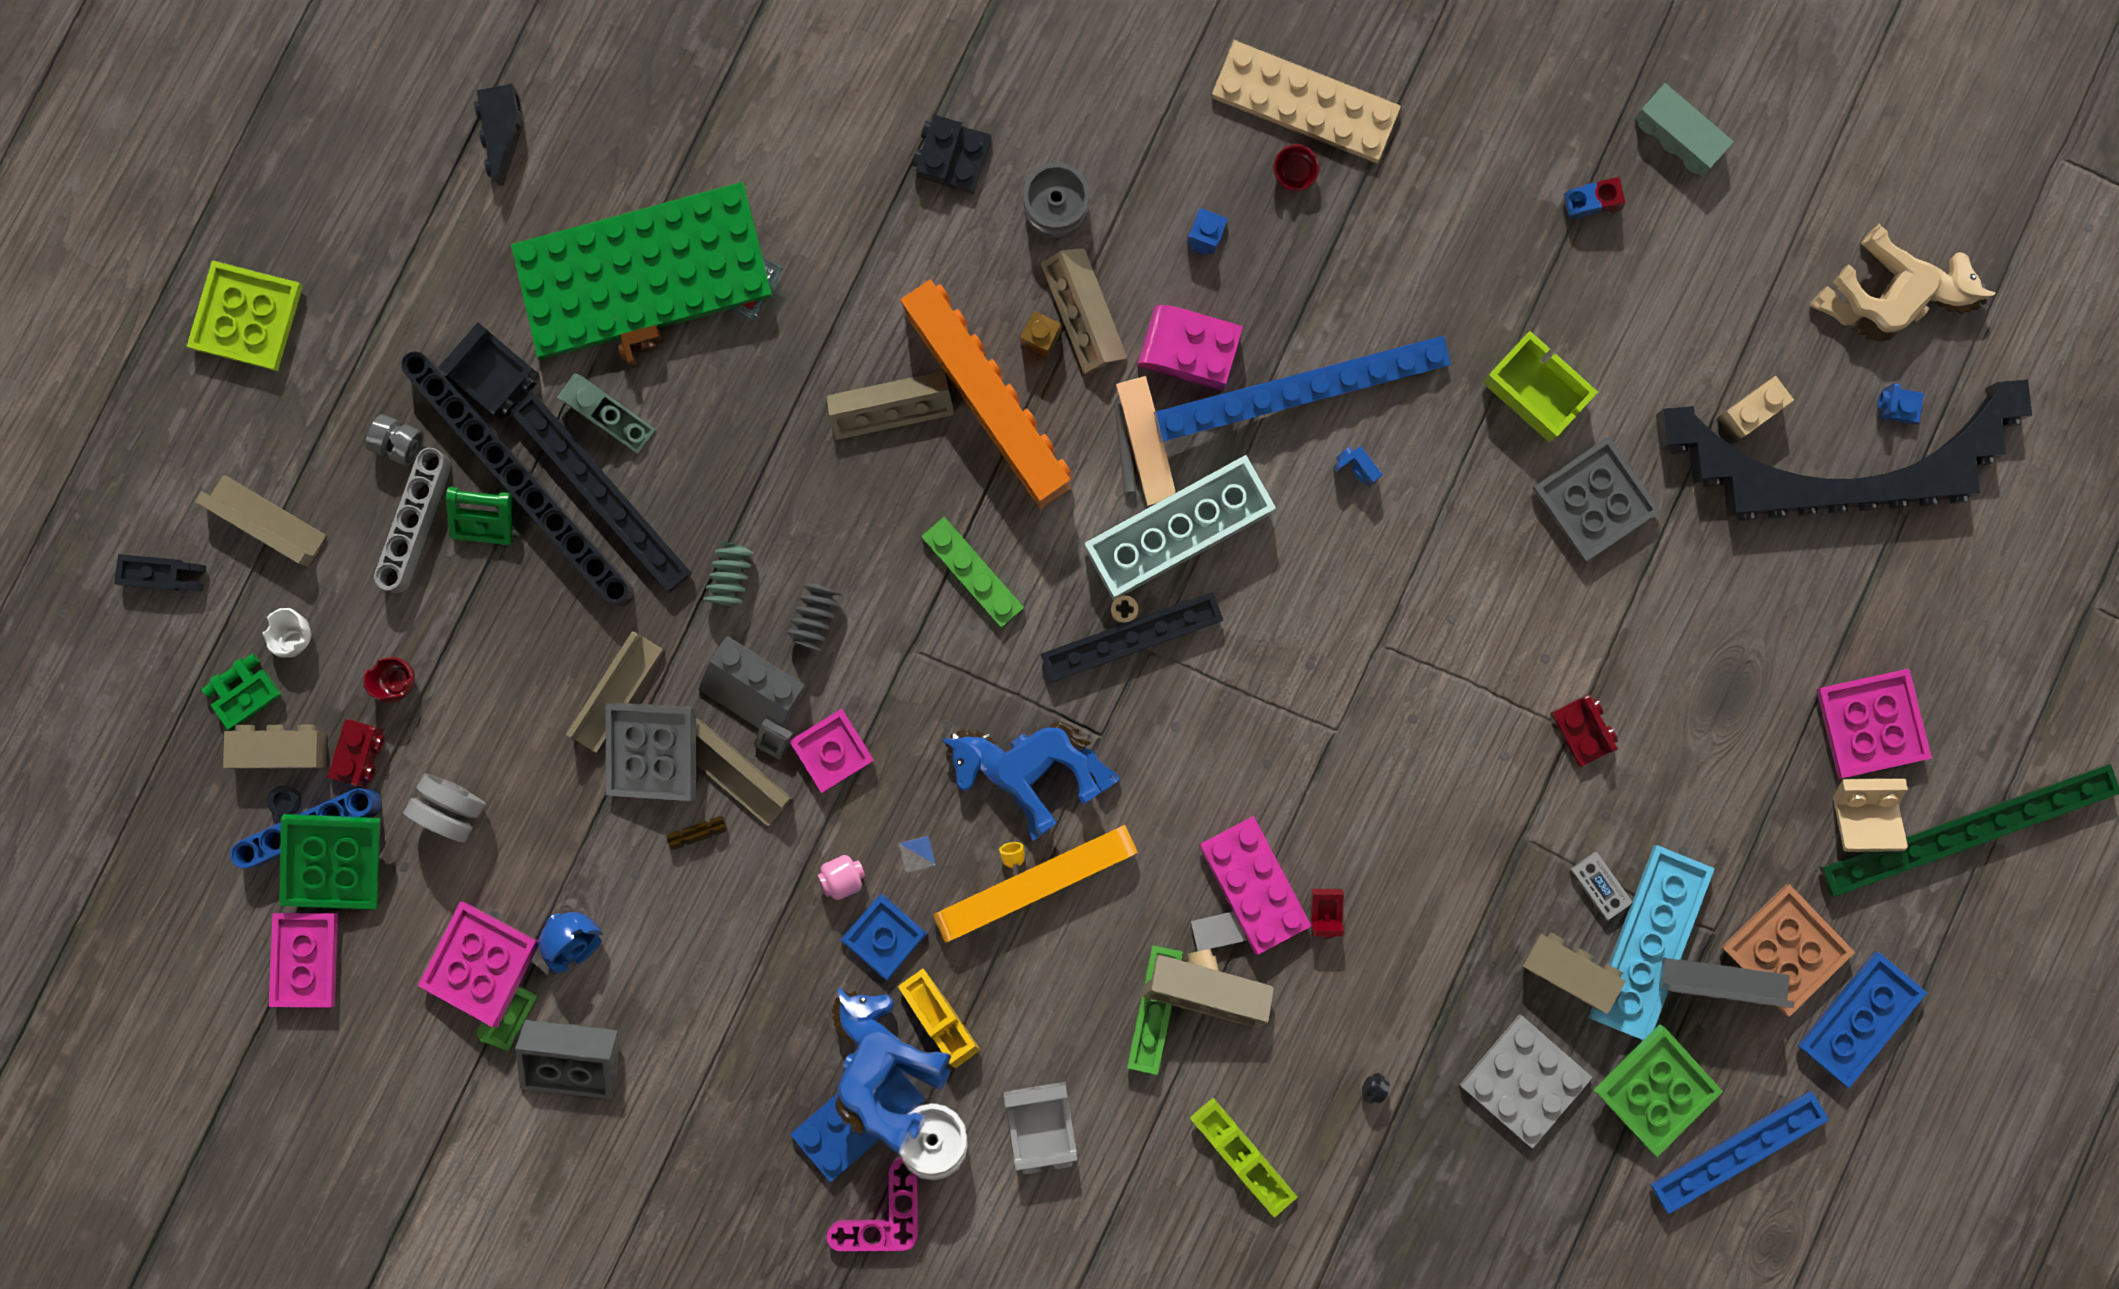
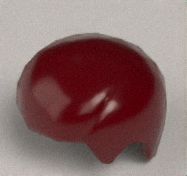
[1273,144,1320,192]
[363,656,415,703]

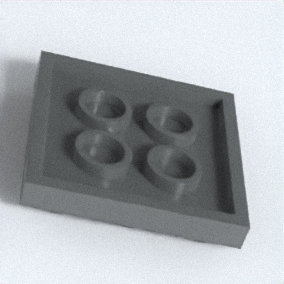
[1532,436,1661,563]
[605,702,696,801]

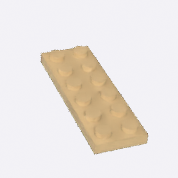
[1211,40,1401,163]

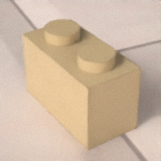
[1717,376,1794,442]

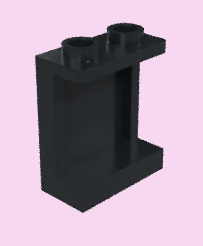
[438,322,540,420]

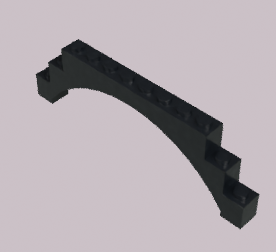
[1656,379,2032,521]

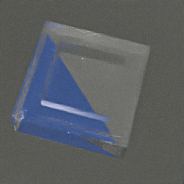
[898,835,936,873]

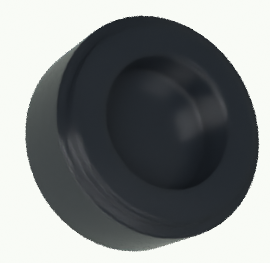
[267,786,301,817]

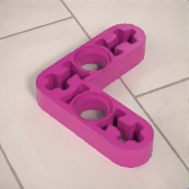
[826,1157,918,1251]

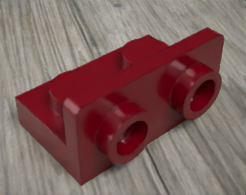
[1551,695,1618,767]
[327,719,385,788]

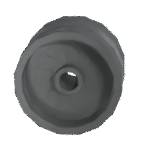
[1023,162,1090,239]

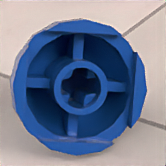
[538,912,603,973]

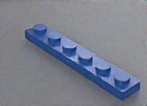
[1650,1091,1829,1214]

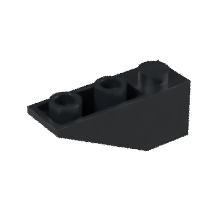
[474,84,524,186]

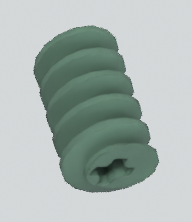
[703,540,754,607]

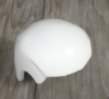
[262,608,311,658]

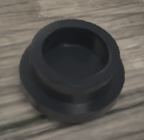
[1362,1073,1390,1104]

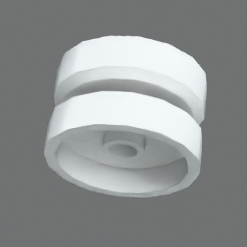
[900,1104,968,1180]

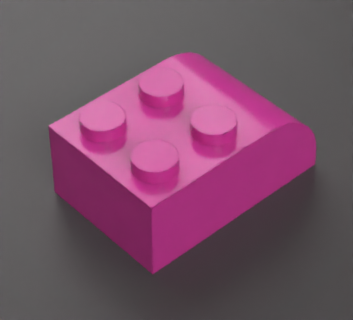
[1137,305,1243,391]

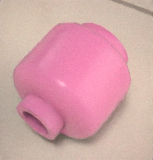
[817,855,866,900]

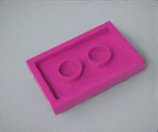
[269,913,338,1007]

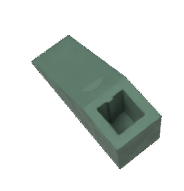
[557,373,655,454]

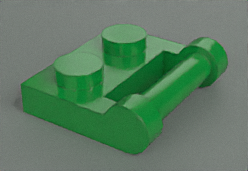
[446,487,514,545]

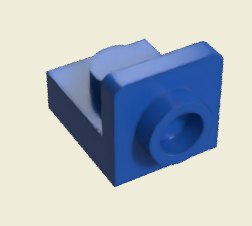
[1187,208,1228,255]
[1877,383,1924,425]
[1333,446,1383,486]

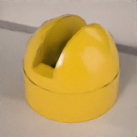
[999,842,1025,868]

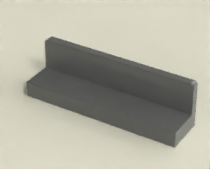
[1659,957,1794,1008]

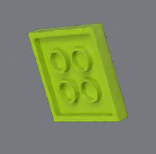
[186,260,303,372]

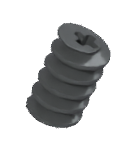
[786,584,842,652]

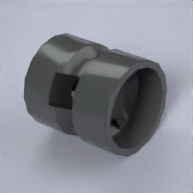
[365,414,424,467]

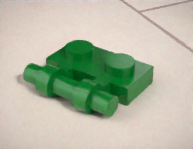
[201,653,282,731]

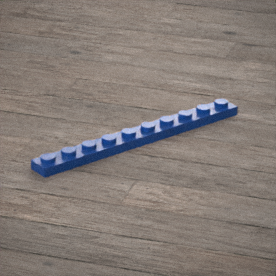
[1153,335,1451,442]

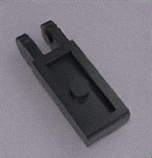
[114,554,206,591]

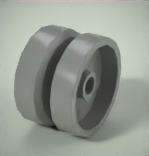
[403,773,486,843]

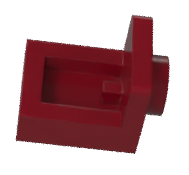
[1310,889,1344,939]

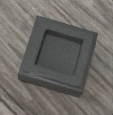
[753,719,793,760]

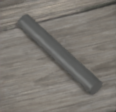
[1114,402,1136,494]

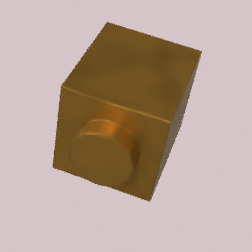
[1020,311,1061,358]

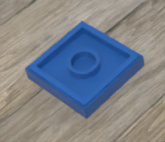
[840,893,928,981]

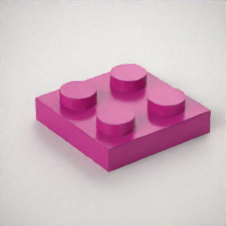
[790,708,875,793]

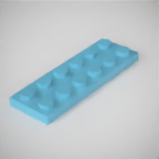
[1588,845,1715,1040]

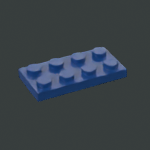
[1797,951,1927,1088]
[790,1070,926,1182]

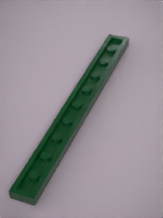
[1819,764,2119,897]

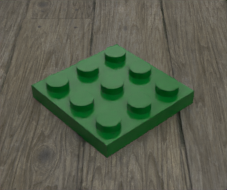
[279,814,380,909]

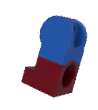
[1563,176,1626,219]

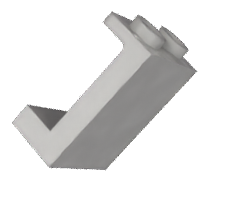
[1004,1082,1078,1174]

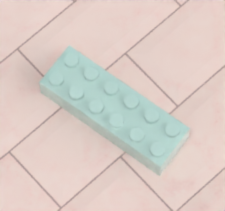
[1084,455,1276,601]

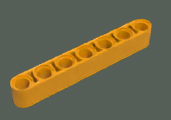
[932,825,1138,943]

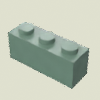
[1634,83,1734,177]

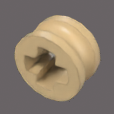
[1111,595,1138,624]

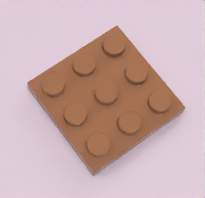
[1720,884,1855,1017]

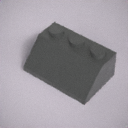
[698,636,809,729]
[515,1020,619,1099]

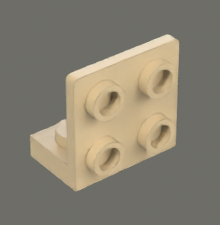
[1833,779,1908,852]

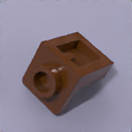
[618,325,664,368]

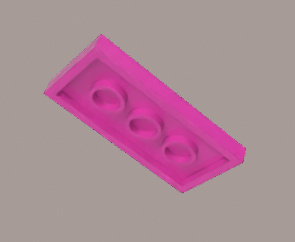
[1198,816,1311,955]

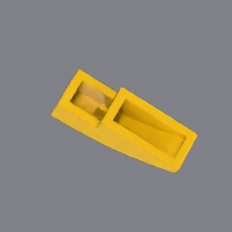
[898,969,981,1068]

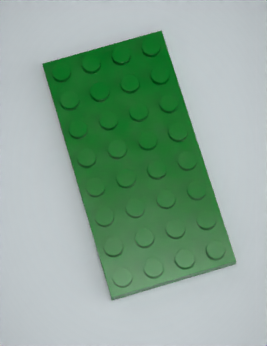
[511,182,773,360]

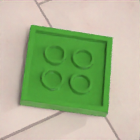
[1594,1024,1723,1157]

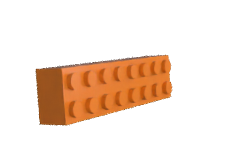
[900,279,1072,510]

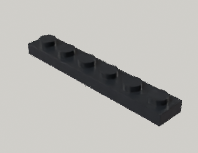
[1040,592,1224,683]

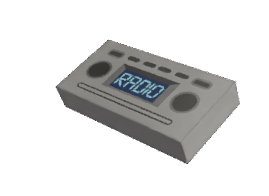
[1570,852,1633,920]

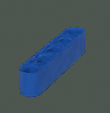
[230,788,382,868]

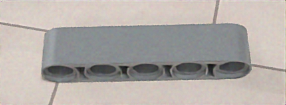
[374,448,452,594]

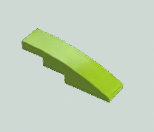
[1190,1098,1298,1218]

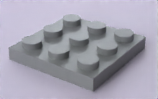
[1459,1015,1593,1149]

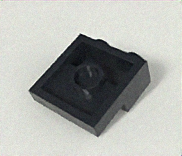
[912,114,992,194]

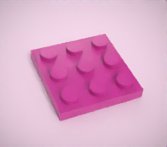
[1816,669,1932,778]
[418,901,539,1027]

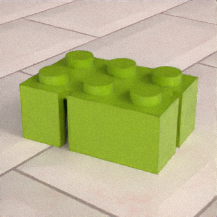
[1482,331,1598,443]

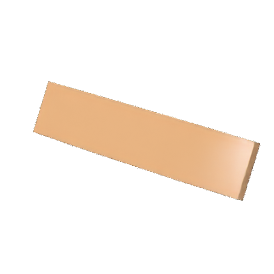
[1116,376,1176,506]

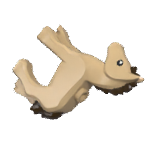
[1810,224,1996,341]

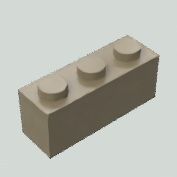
[223,725,327,769]
[1523,932,1626,1015]

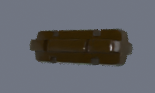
[667,816,727,850]

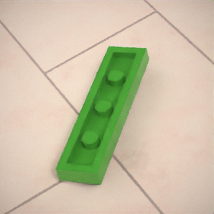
[921,517,1024,629]
[1127,945,1183,1075]

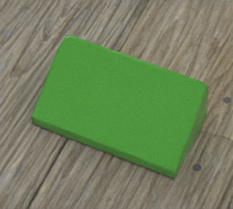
[476,986,537,1051]

